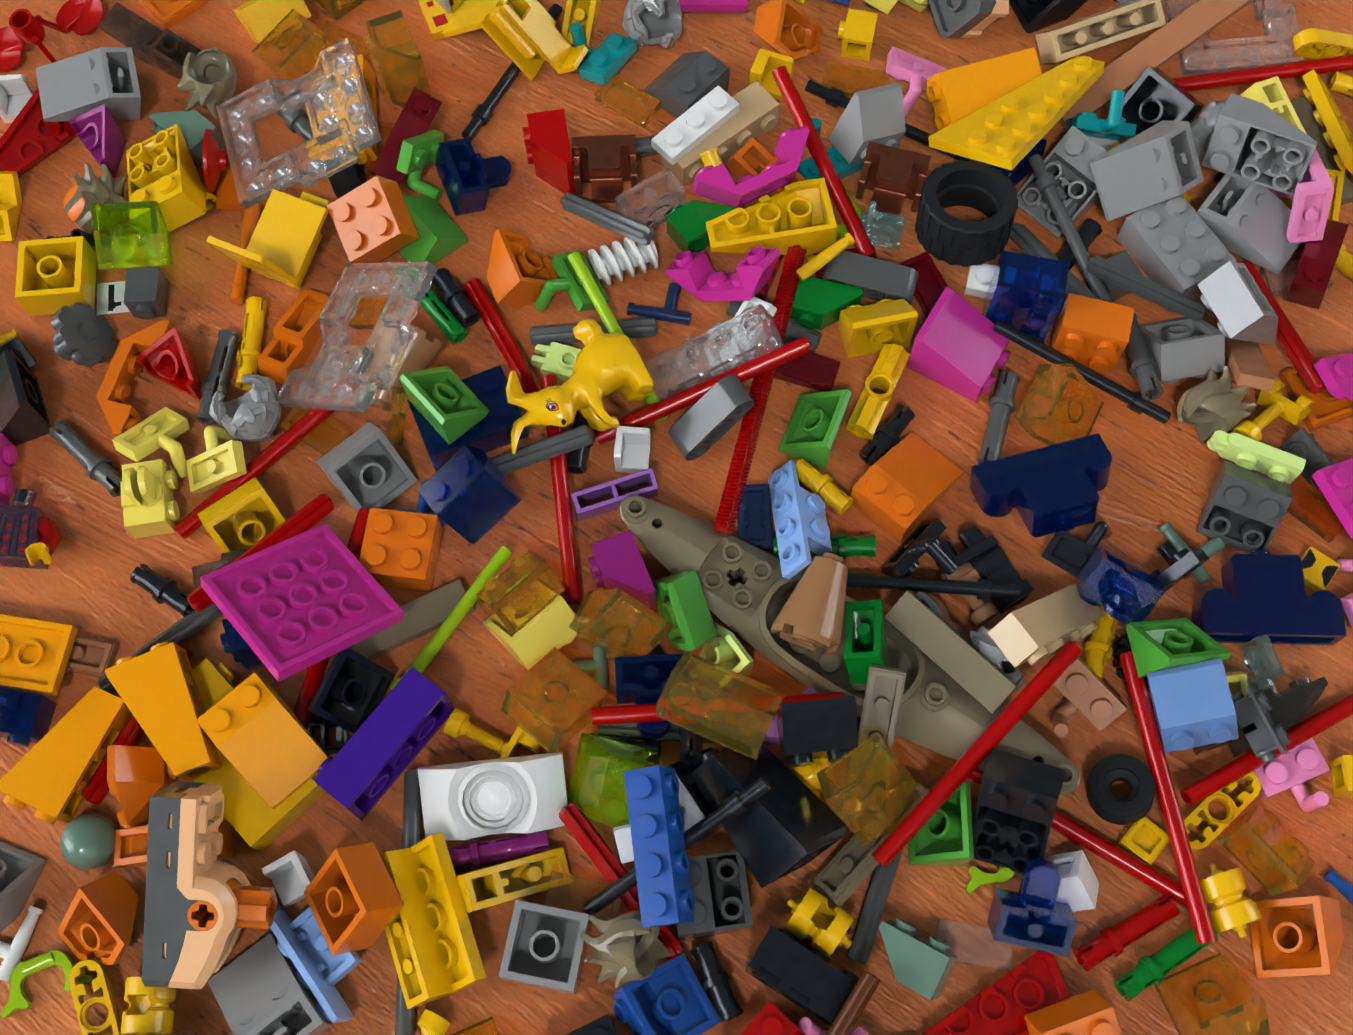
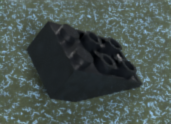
[972,748,1066,879]

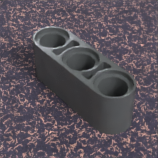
[822,250,919,305]
[668,374,754,461]

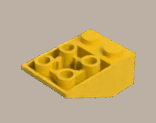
[126,124,206,239]

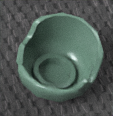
[60,813,117,872]

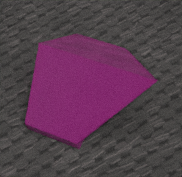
[69,104,126,178]

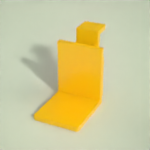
[441,0,589,80]
[206,189,331,290]

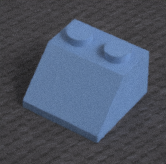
[1147,658,1239,753]

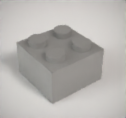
[498,900,592,995]

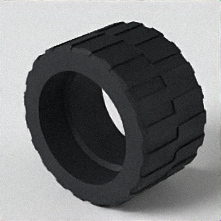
[915,160,1018,267]

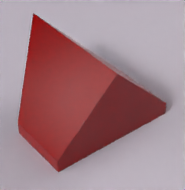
[136,327,203,400]

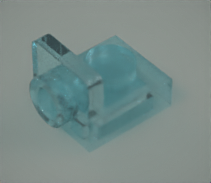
[860,201,906,250]
[1243,634,1285,692]

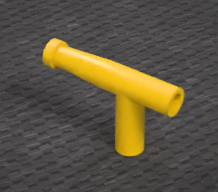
[796,232,856,281]

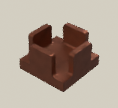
[572,134,638,203]
[856,141,931,218]

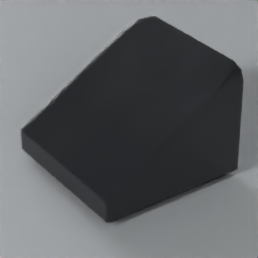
[324,157,367,198]

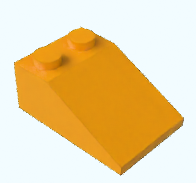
[196,672,329,809]

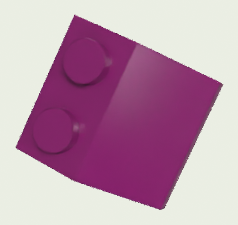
[588,530,657,615]

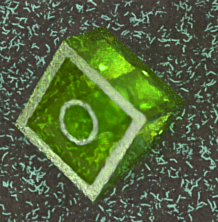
[90,201,173,270]
[567,733,652,827]

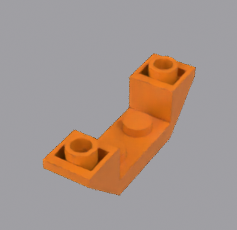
[96,319,174,437]

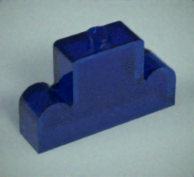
[970,433,1112,537]
[1191,550,1347,645]

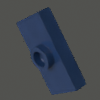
[737,484,773,551]

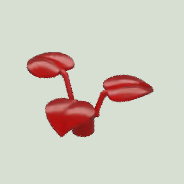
[0,0,104,73]

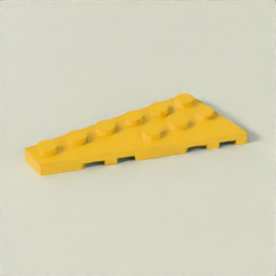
[928,56,1105,171]

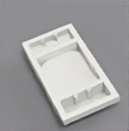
[417,752,568,840]

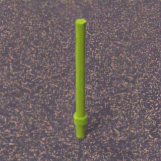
[567,251,669,423]
[389,545,513,692]

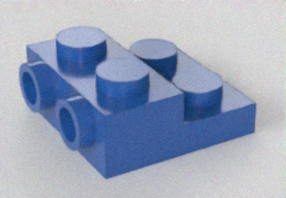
[613,953,721,1035]

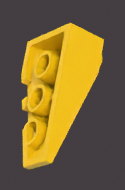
[706,177,838,255]

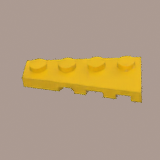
[1302,69,1353,175]

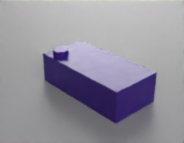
[314,667,454,821]

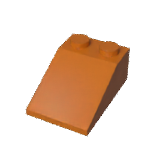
[850,431,964,543]

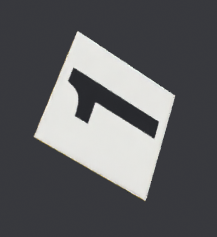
[97,281,130,315]

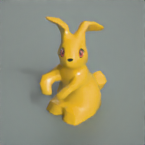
[506,319,654,455]

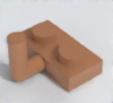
[1052,656,1127,737]

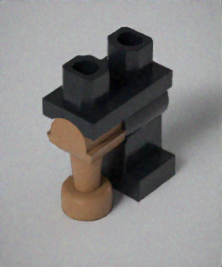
[935,525,1034,628]

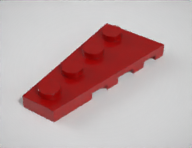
[921,945,1071,1035]

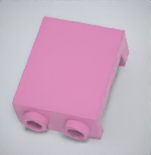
[1270,148,1335,244]

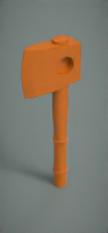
[216,163,279,305]

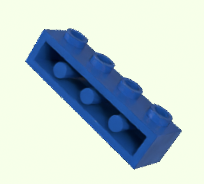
[624,765,695,928]

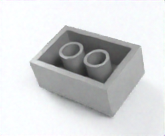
[1117,194,1237,298]

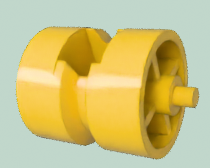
[1200,864,1262,938]
[785,887,855,959]
[120,977,177,1035]

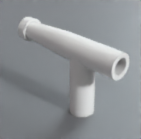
[0,905,44,983]

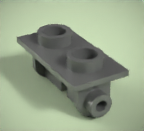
[1280,428,1334,499]
[1231,686,1291,764]

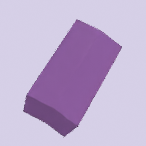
[571,468,658,521]

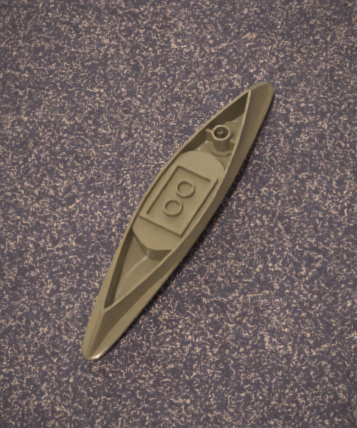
[620,495,1081,795]

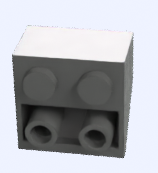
[1196,460,1293,557]
[677,851,753,940]

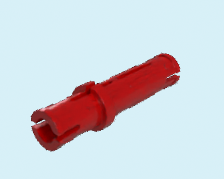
[1073,894,1180,971]

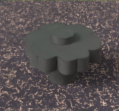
[50,302,116,368]

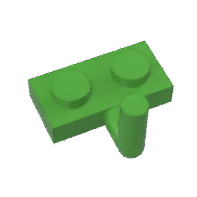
[396,129,445,201]
[534,251,610,312]

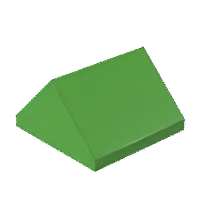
[398,196,468,274]
[400,366,489,445]
[778,389,852,468]
[652,569,718,652]
[1126,618,1231,678]
[908,782,974,866]

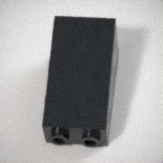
[691,738,851,888]

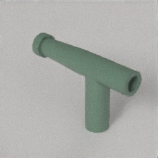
[1158,522,1225,584]
[563,621,609,691]

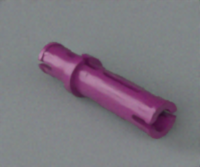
[448,830,549,870]

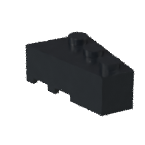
[745,925,860,1026]

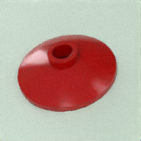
[203,128,228,192]

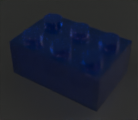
[982,251,1069,343]
[407,365,528,472]

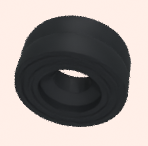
[1087,754,1156,825]

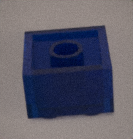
[418,445,521,544]

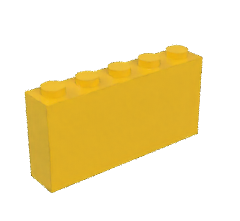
[192,658,326,851]

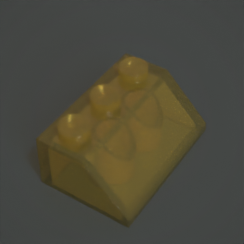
[364,10,431,107]
[656,651,786,760]

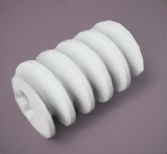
[588,237,659,286]

